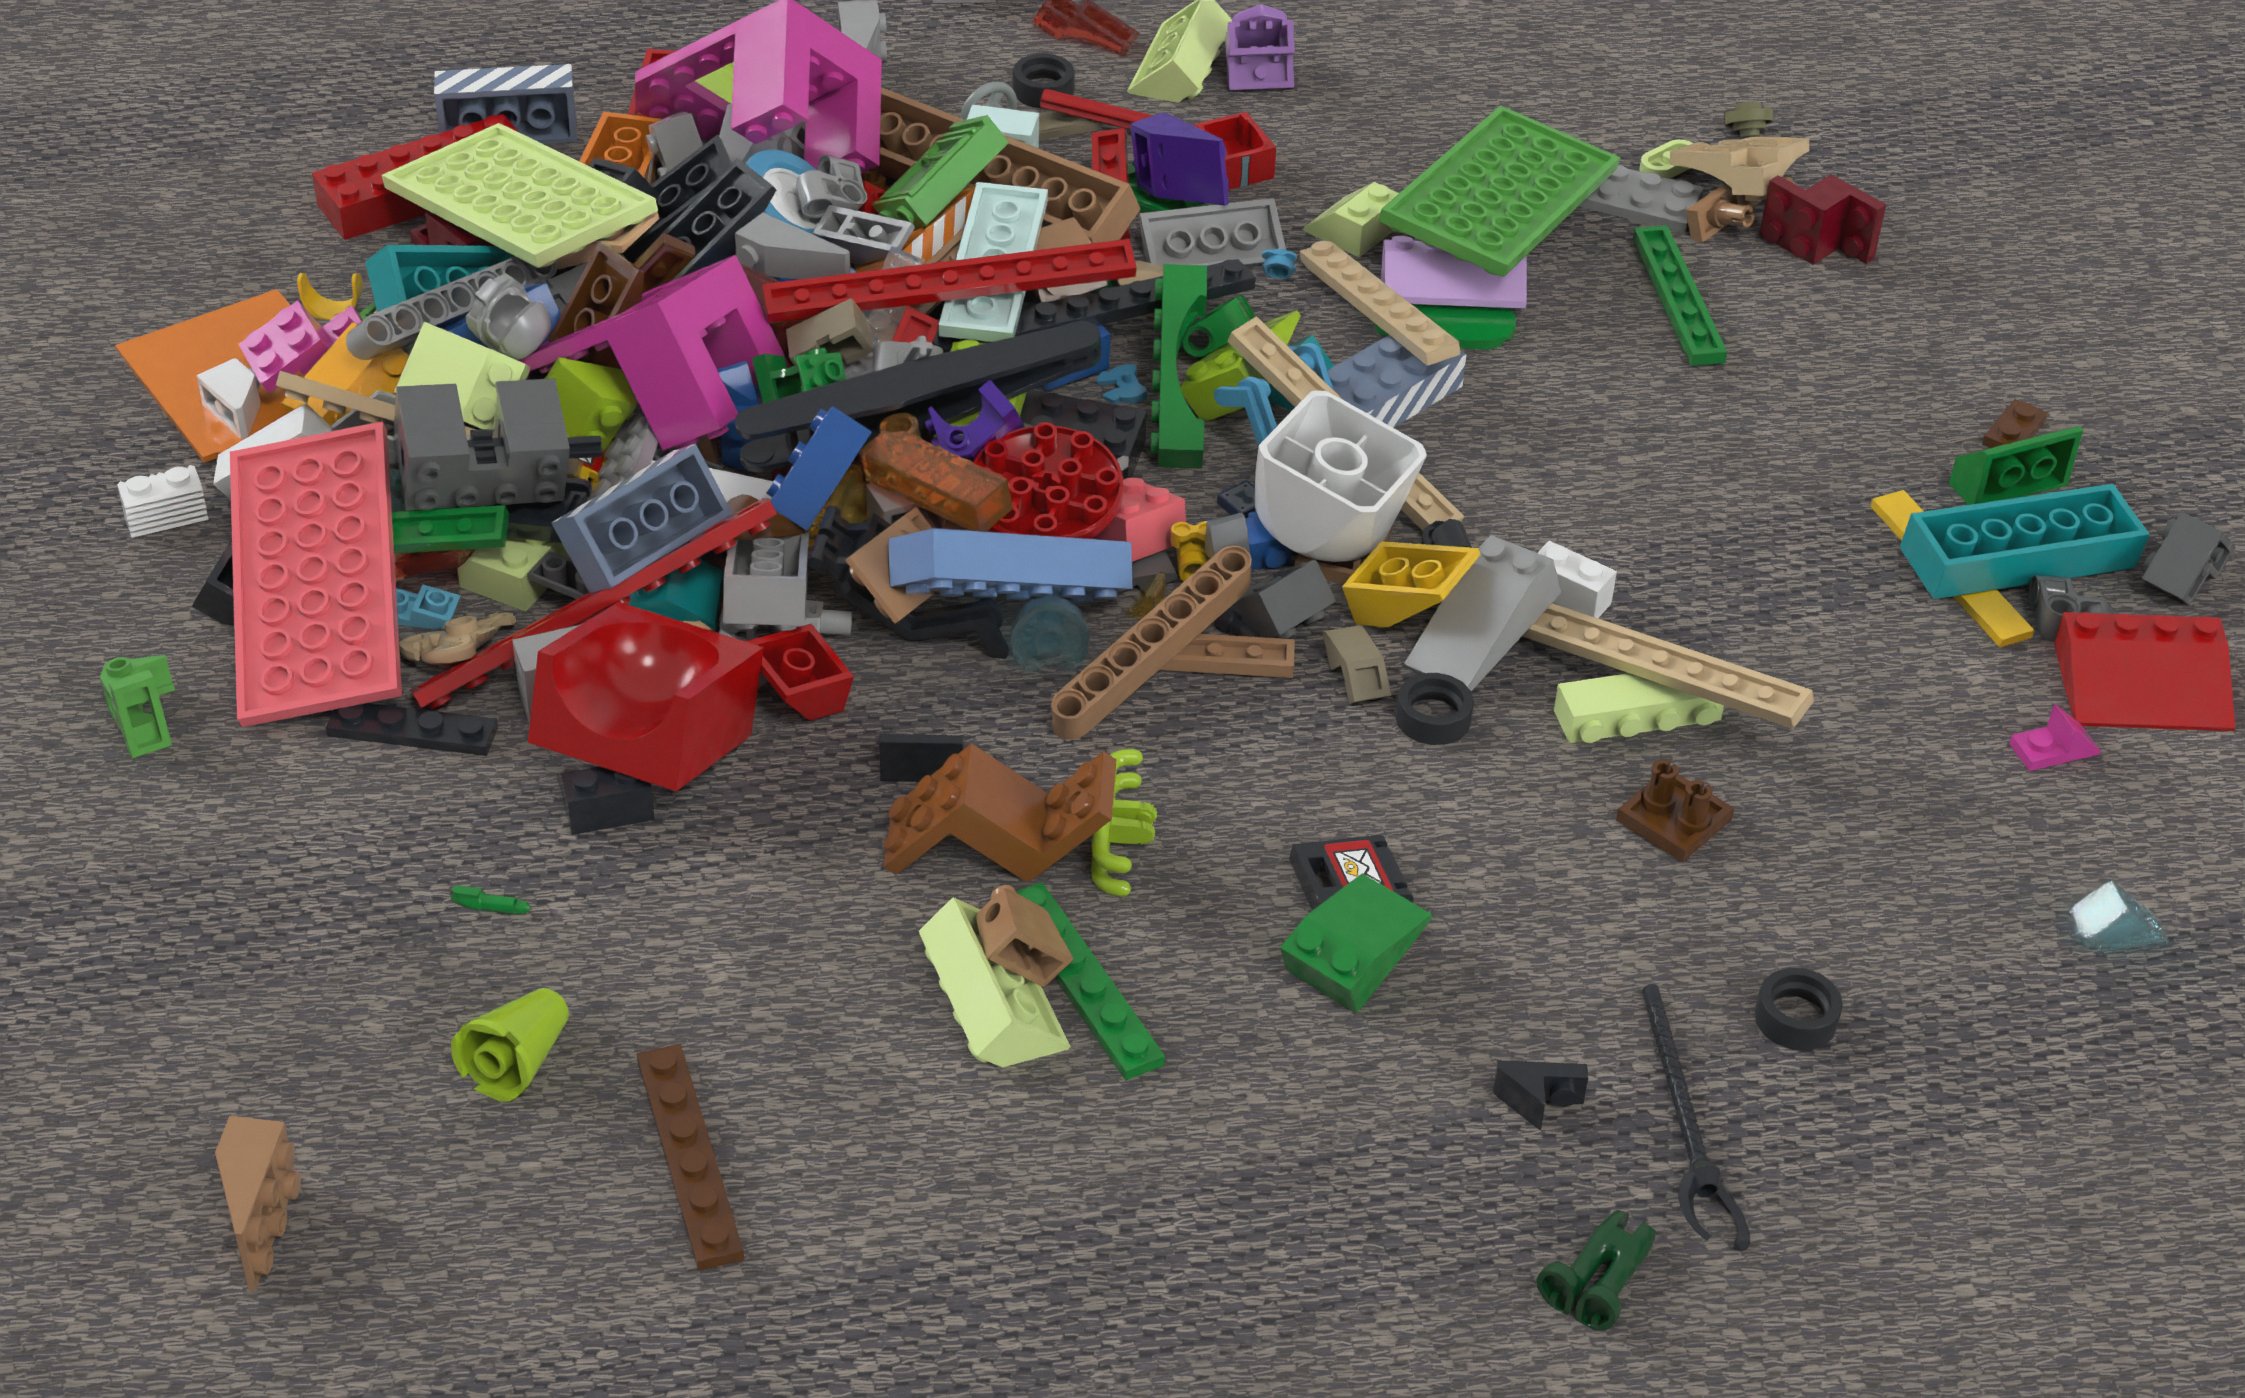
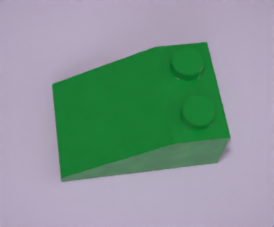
[1280,873,1432,1013]

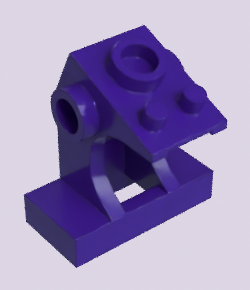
[925,380,1025,470]

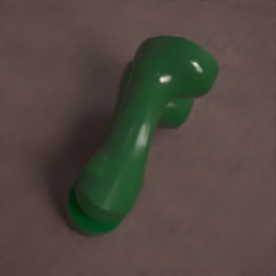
[1536,1210,1656,1330]

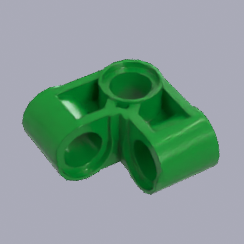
[1182,294,1255,357]

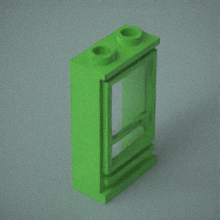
[872,115,1009,228]

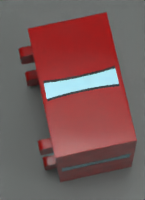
[1193,112,1276,190]

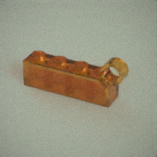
[859,413,1013,532]

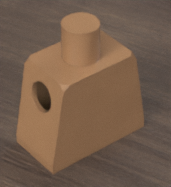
[976,885,1073,987]

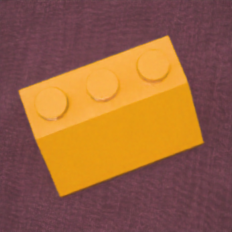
[280,322,409,426]

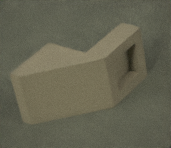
[1323,625,1391,704]

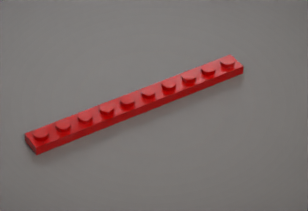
[762,239,1137,323]
[410,498,777,709]

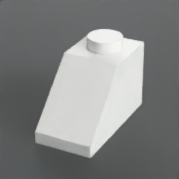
[196,358,261,439]

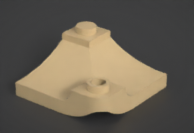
[1670,137,1809,201]

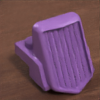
[1225,4,1295,91]

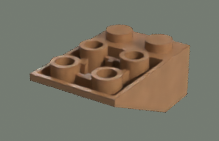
[845,507,938,624]
[215,1116,301,1291]

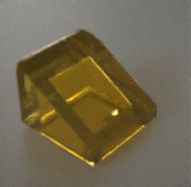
[1124,571,1166,620]

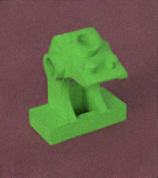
[100,655,175,759]

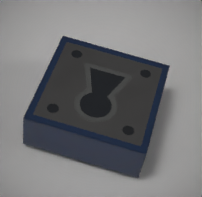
[1217,480,1256,519]

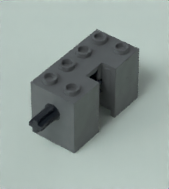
[393,379,602,510]

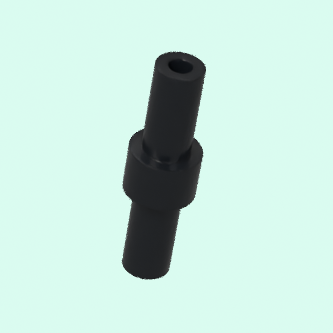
[1214,608,1260,637]

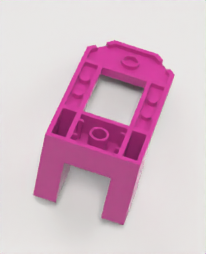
[635,0,882,174]
[517,255,790,450]

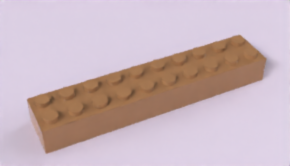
[871,87,1140,243]

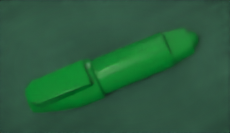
[451,885,530,915]

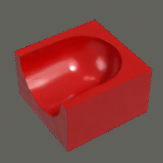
[528,602,764,791]

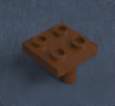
[1616,759,1734,862]

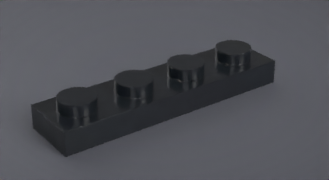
[326,703,498,756]

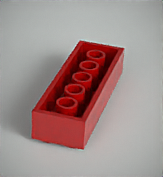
[312,114,518,240]

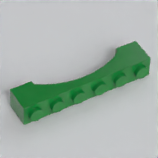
[1151,264,1207,469]

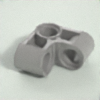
[796,154,867,219]

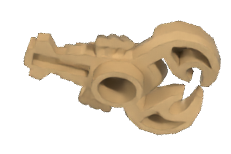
[399,612,516,665]

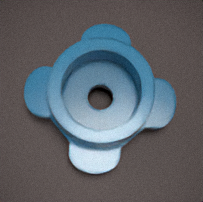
[1262,249,1297,279]

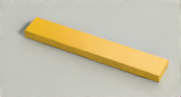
[1870,490,2034,648]

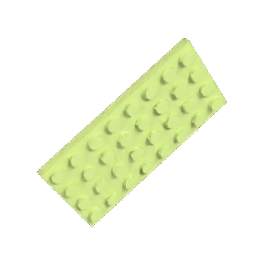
[382,123,658,268]

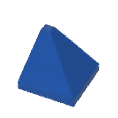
[717,361,757,406]

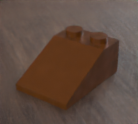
[548,241,644,369]

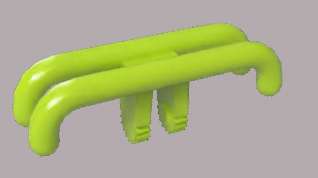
[1090,749,1157,897]

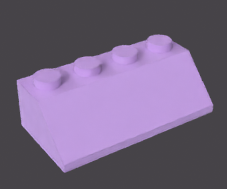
[1381,236,1527,308]

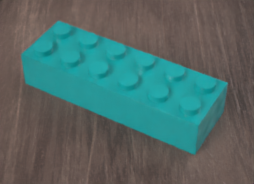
[1899,484,2150,599]

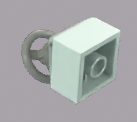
[960,81,1039,148]

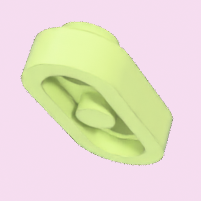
[1639,140,1693,179]

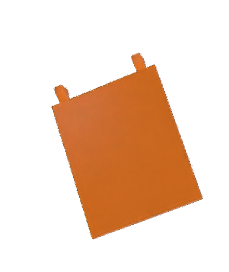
[115,289,304,463]

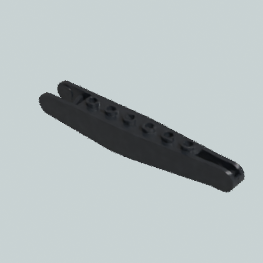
[735,321,1101,472]

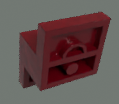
[1759,174,1886,265]

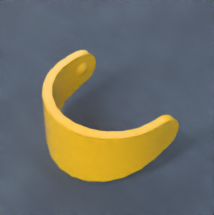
[297,273,363,320]

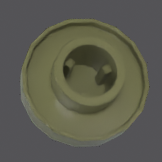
[1724,101,1774,138]

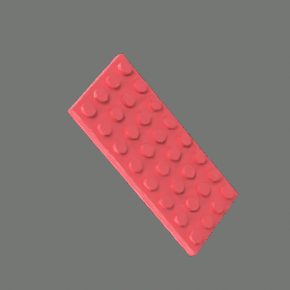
[230,421,402,727]

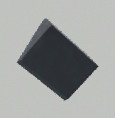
[879,734,965,782]

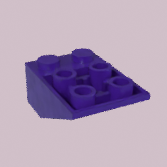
[1130,112,1229,205]

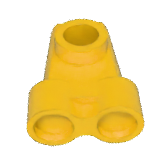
[1171,521,1209,581]

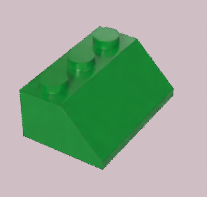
[1949,426,2084,505]

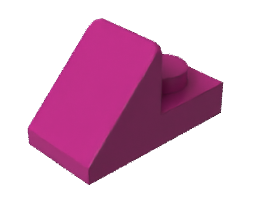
[2009,705,2101,771]

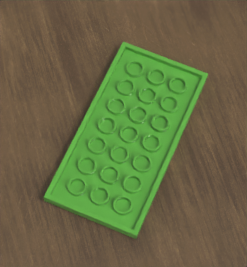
[1378,105,1621,277]

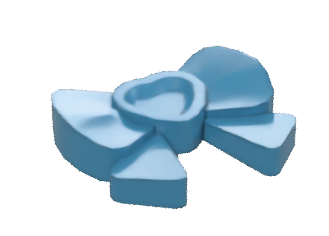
[1096,364,1148,404]

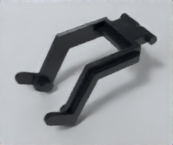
[808,506,1009,659]

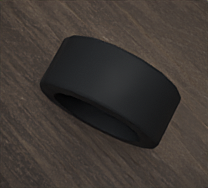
[1012,53,1075,108]
[1395,673,1474,745]
[1755,967,1843,1051]

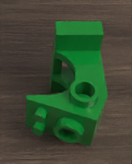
[752,348,846,403]

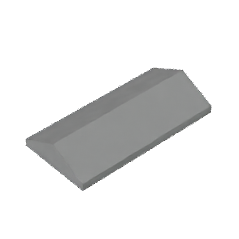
[1139,198,1286,266]

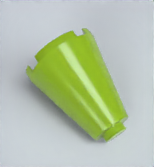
[451,988,569,1102]

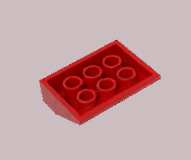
[2054,612,2235,731]

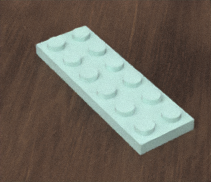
[939,182,1048,342]

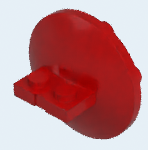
[967,422,1123,539]

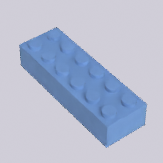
[889,528,1133,604]

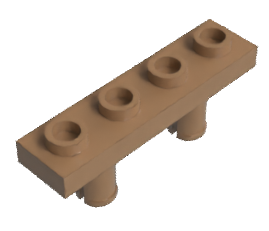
[1686,177,1794,242]

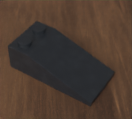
[621,135,732,264]
[636,158,777,281]

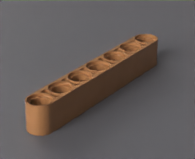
[1051,545,1252,740]

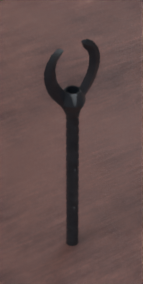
[1642,984,1750,1251]

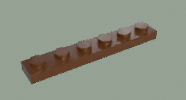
[637,1044,744,1271]

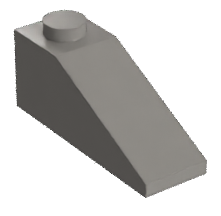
[812,205,915,265]
[735,213,850,280]

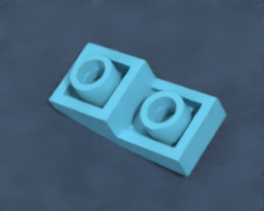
[396,584,461,629]

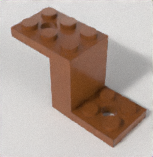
[883,743,1117,881]

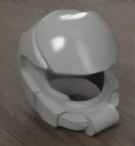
[466,273,551,360]

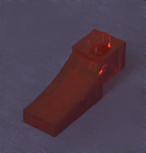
[1032,0,1140,56]

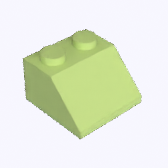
[1304,182,1399,257]

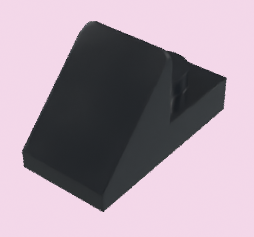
[1493,1060,1588,1130]

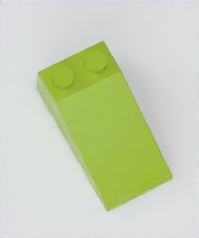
[1180,310,1301,421]

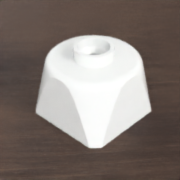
[1255,391,1427,562]

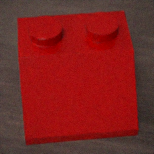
[746,623,854,721]

